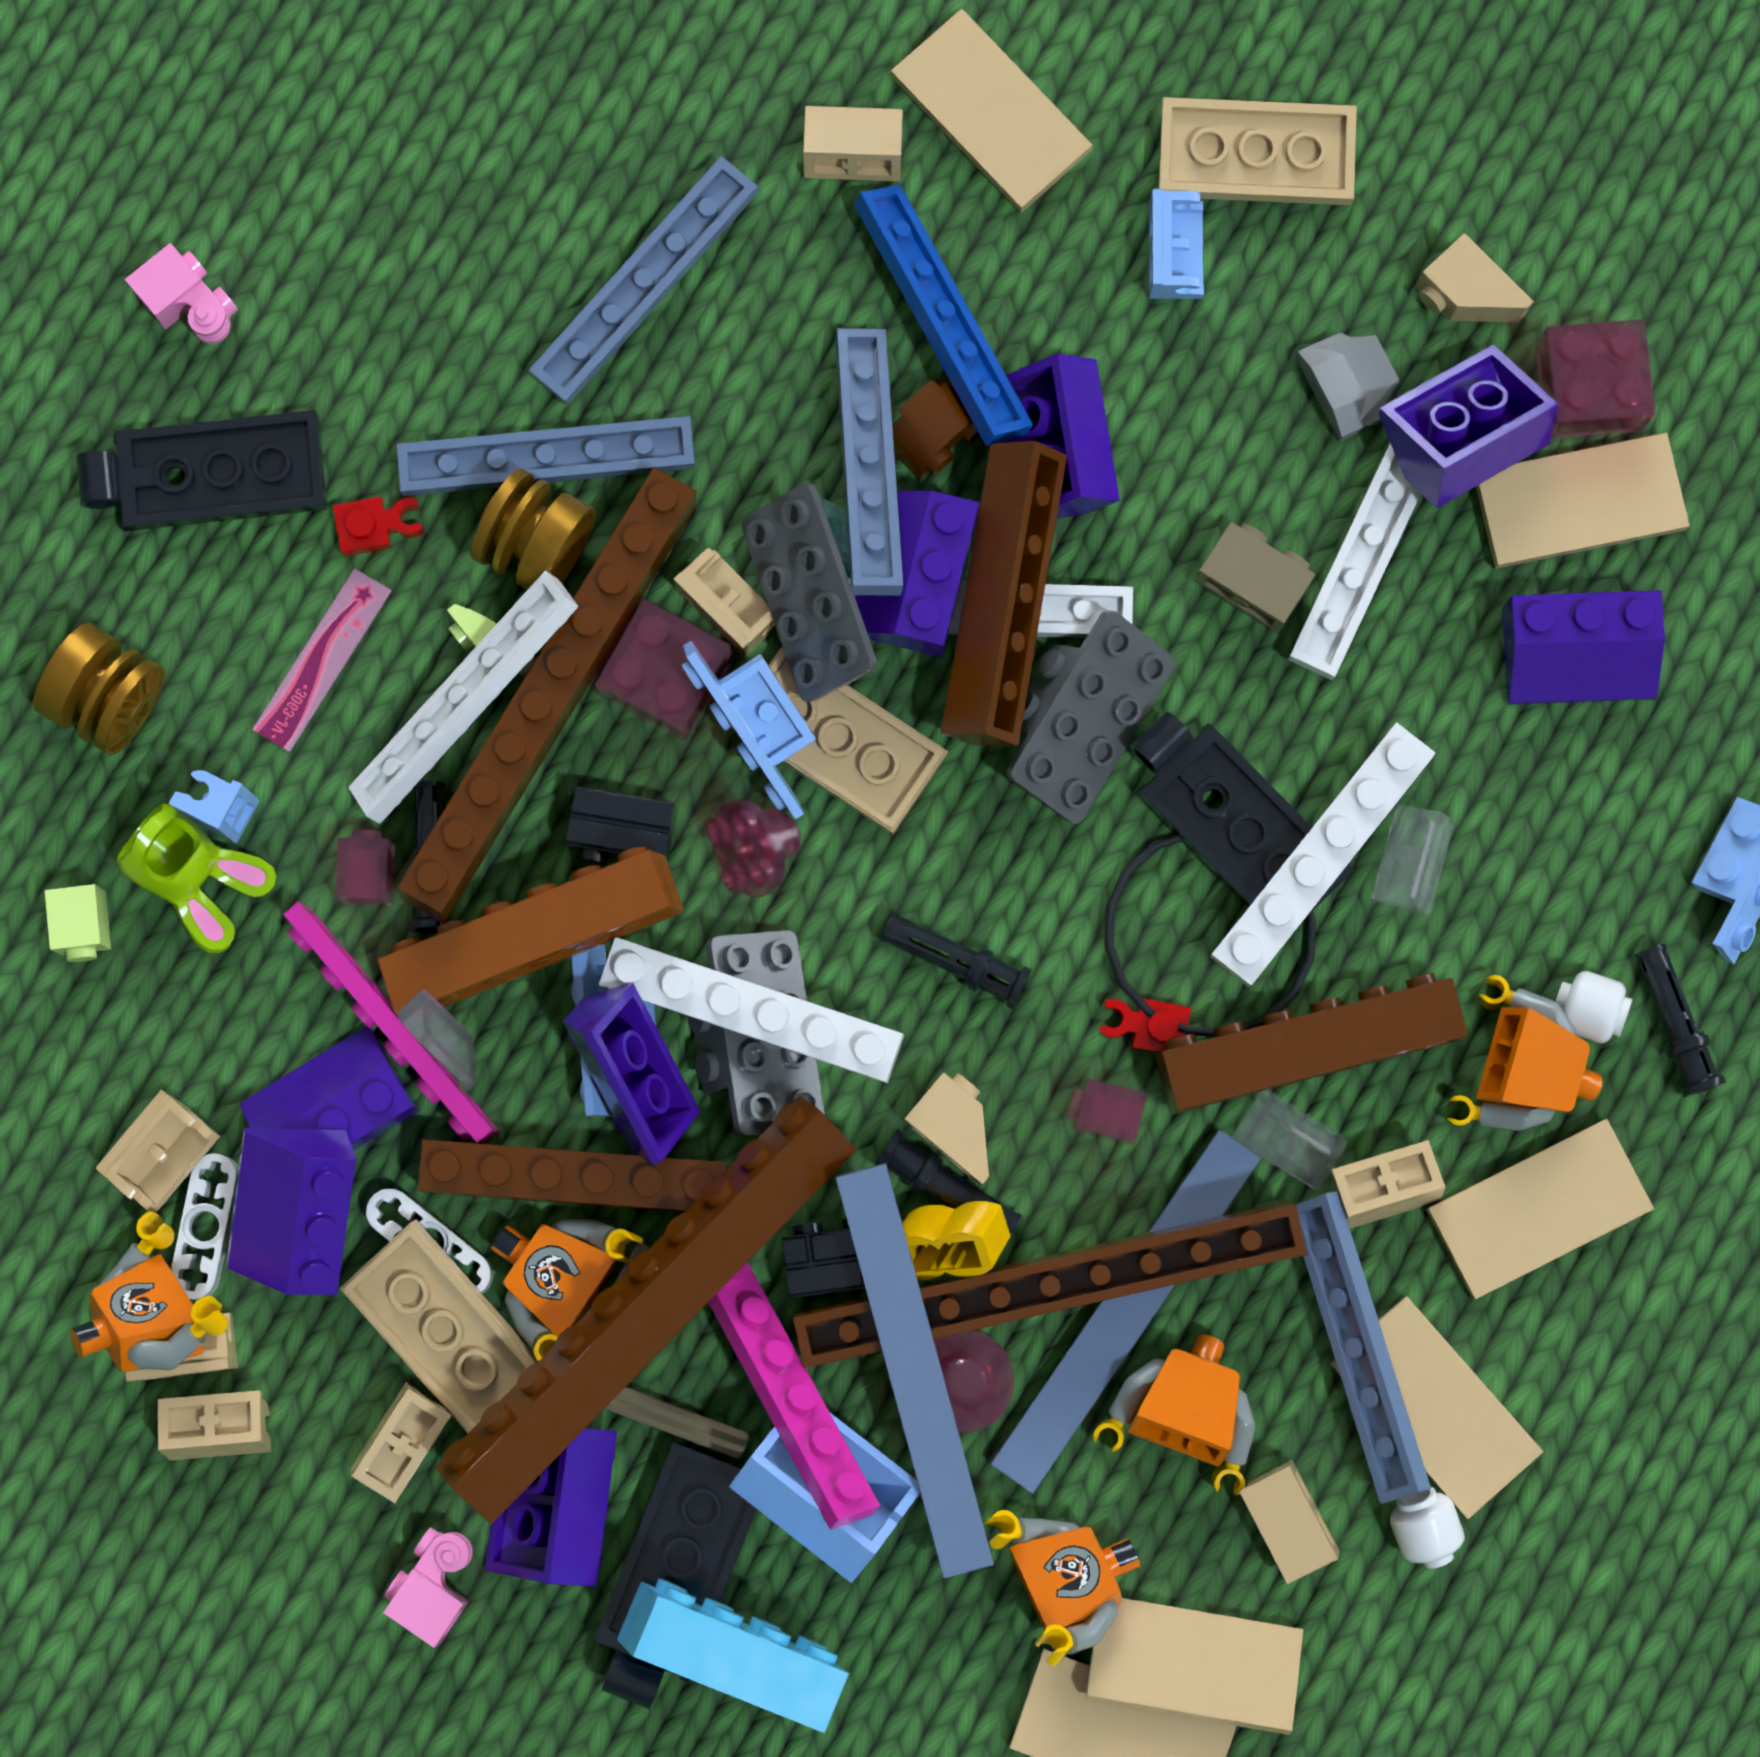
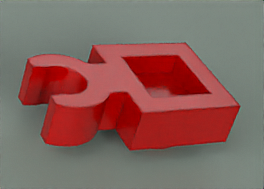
[333,496,424,557]
[1099,998,1191,1054]

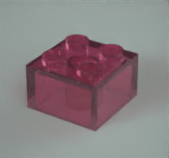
[1536,319,1656,438]
[595,599,733,742]

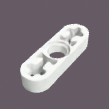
[171,1153,239,1300]
[366,1189,493,1294]

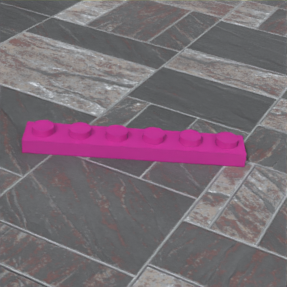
[283,901,500,1144]
[708,1262,880,1530]

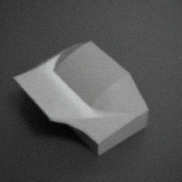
[1295,332,1399,442]

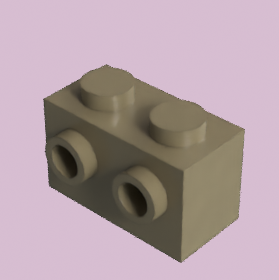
[1195,522,1315,634]

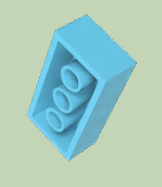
[617,1578,849,1733]

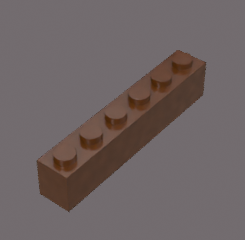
[941,441,1067,746]
[1155,973,1469,1115]
[418,1139,730,1213]

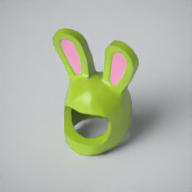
[116,804,277,953]

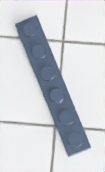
[529,156,759,406]
[835,328,903,596]
[397,416,696,496]
[1296,1191,1431,1504]

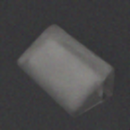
[1371,805,1454,915]
[397,990,477,1089]
[1232,1090,1348,1191]

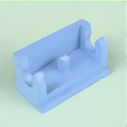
[1149,189,1204,299]
[169,770,260,844]

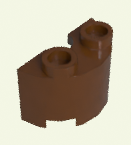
[892,373,980,480]

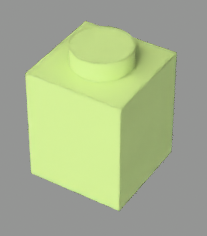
[45,884,111,962]

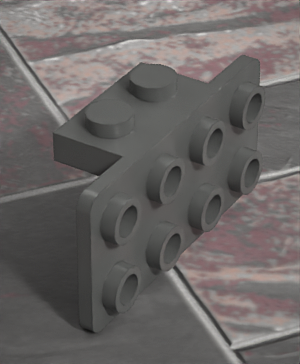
[742,484,877,702]
[1007,610,1176,824]
[688,930,825,1137]

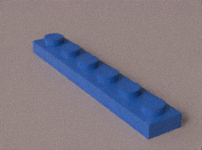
[853,184,1033,446]

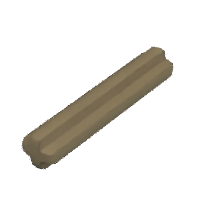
[605,1387,749,1459]

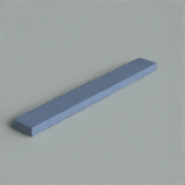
[991,1129,1261,1494]
[836,1163,994,1578]

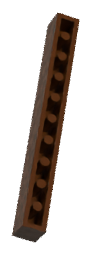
[397,467,697,924]
[435,1096,856,1525]
[793,1201,1308,1368]

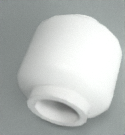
[1556,971,1633,1044]
[1390,1487,1465,1568]

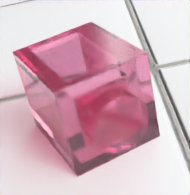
[336,830,395,905]
[1067,1078,1147,1146]

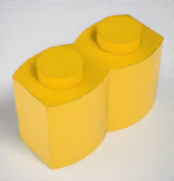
[902,1201,1010,1280]

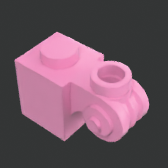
[125,243,238,344]
[383,1527,473,1648]

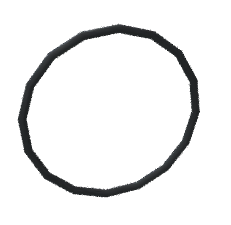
[1105,834,1316,1037]

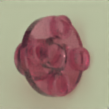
[706,799,801,898]
[934,1331,1014,1433]

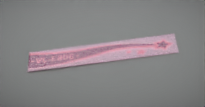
[252,568,392,752]

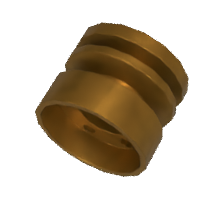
[470,468,596,590]
[33,623,165,756]

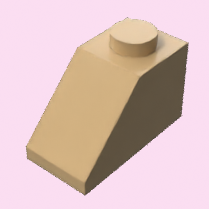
[1415,233,1534,323]
[904,1072,989,1186]

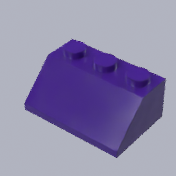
[1379,345,1558,508]
[1000,353,1120,519]
[855,490,979,658]
[1502,590,1665,705]
[563,983,700,1165]
[240,1026,421,1151]
[226,1128,356,1295]
[485,1427,617,1587]

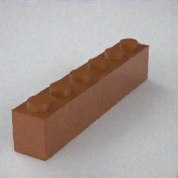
[378,847,684,1019]

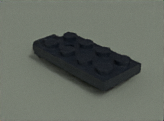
[76,410,327,532]
[1130,712,1355,917]
[593,1441,757,1710]

